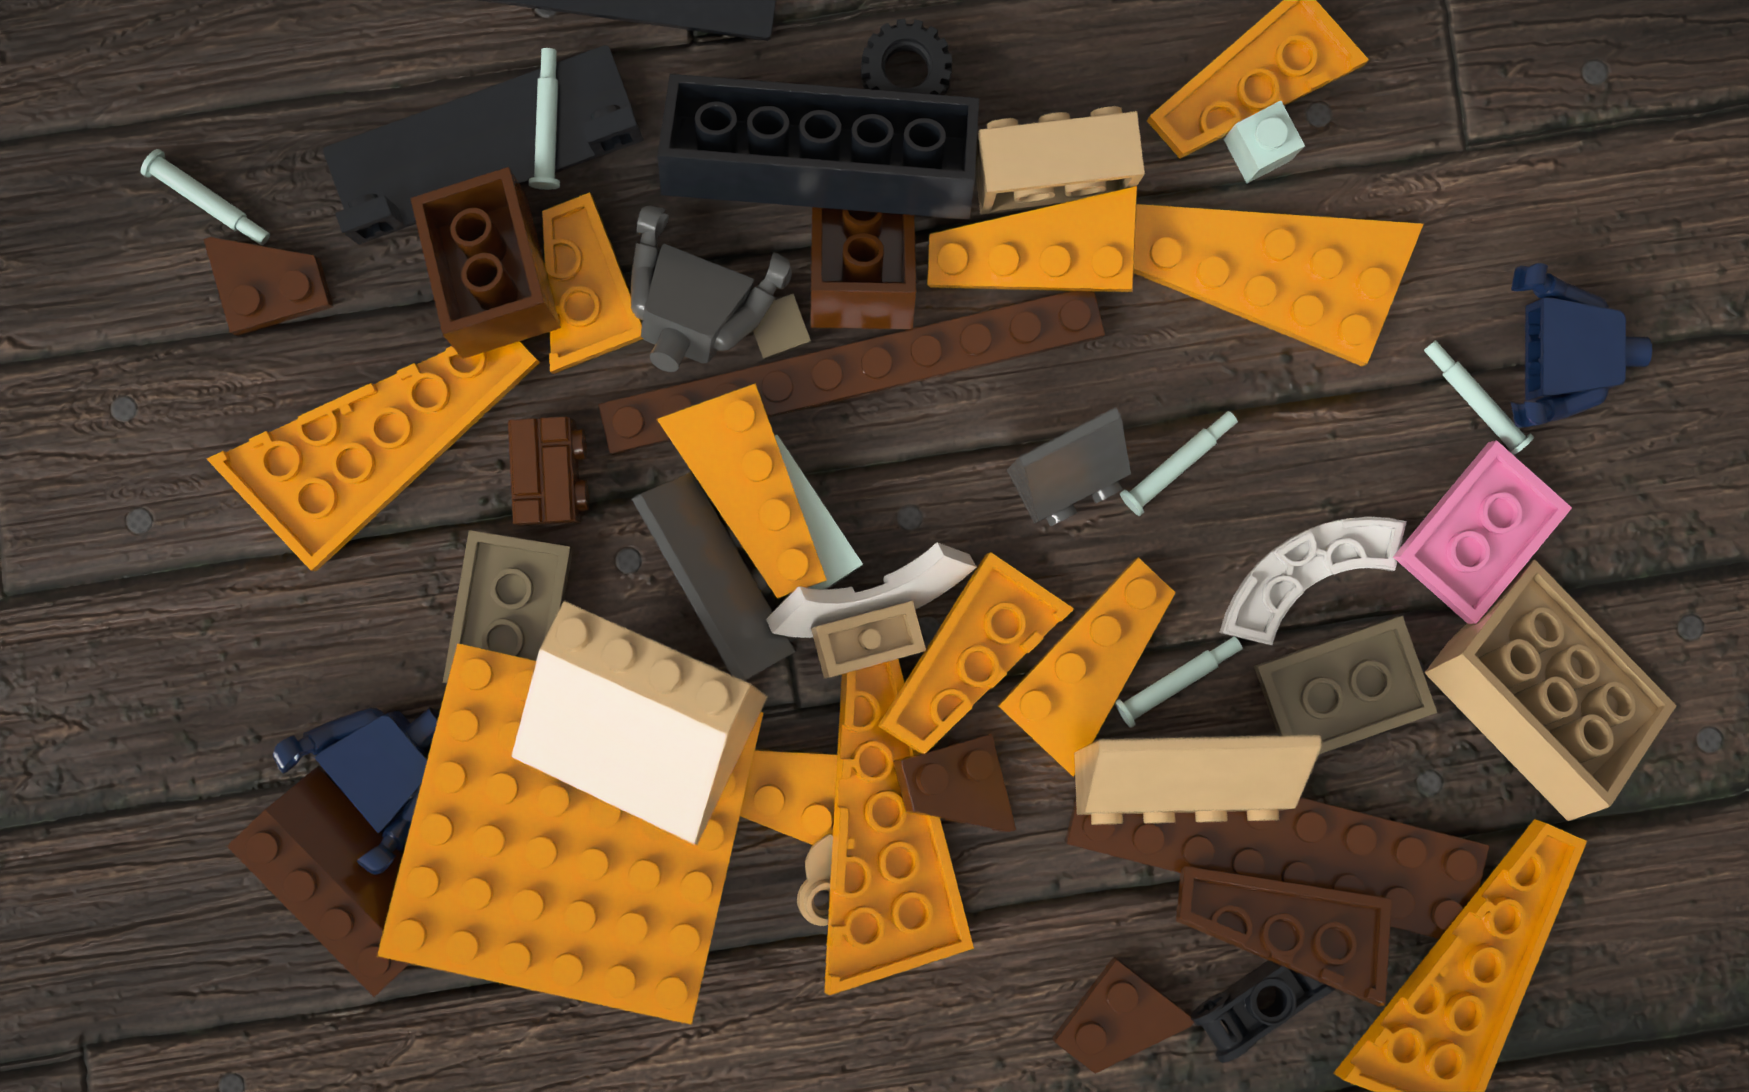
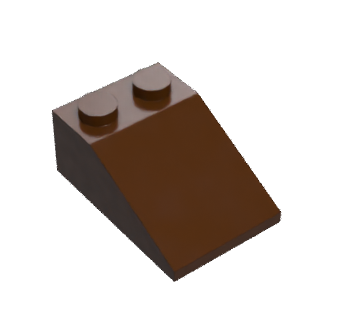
[811,207,916,329]

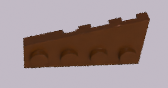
[1176,866,1392,1007]

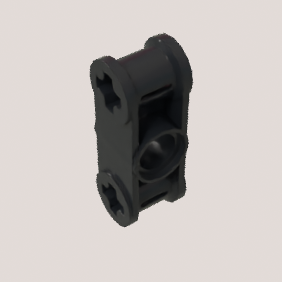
[1190,960,1336,1063]

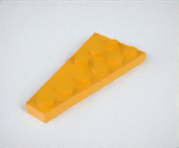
[1134,204,1423,366]
[206,341,540,571]
[824,659,974,995]
[1334,819,1587,1092]

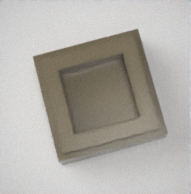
[753,294,811,361]

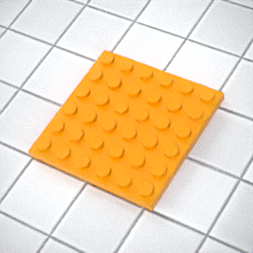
[377,643,763,1025]

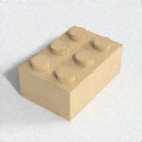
[975,106,1145,215]

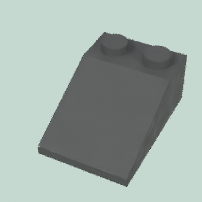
[1007,408,1131,527]

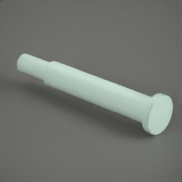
[529,48,560,190]
[141,149,270,246]
[1424,340,1534,455]
[1120,411,1238,516]
[1115,636,1243,728]

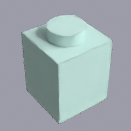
[1223,101,1305,183]

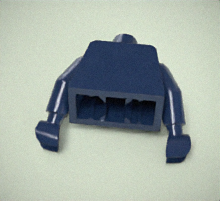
[1511,263,1652,428]
[273,707,439,875]

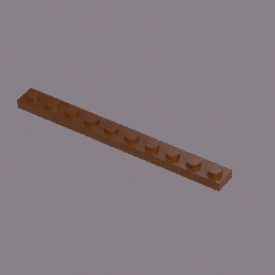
[598,291,1105,455]

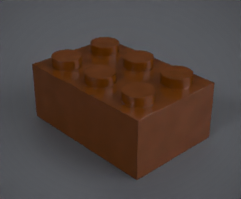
[410,167,561,359]

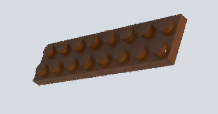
[1065,797,1489,939]

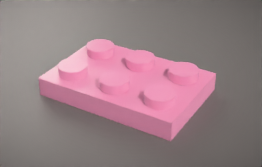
[1393,441,1572,624]

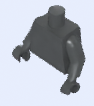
[631,205,792,372]

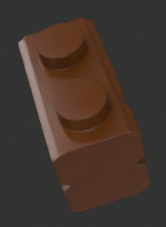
[508,417,590,526]

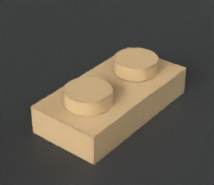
[811,601,926,679]

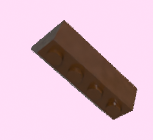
[227,765,410,997]

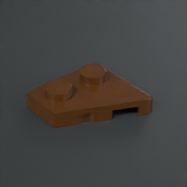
[203,237,334,335]
[893,734,1016,832]
[1052,956,1193,1074]

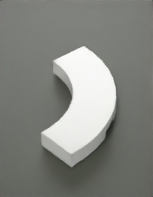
[1219,517,1407,645]
[766,542,977,638]

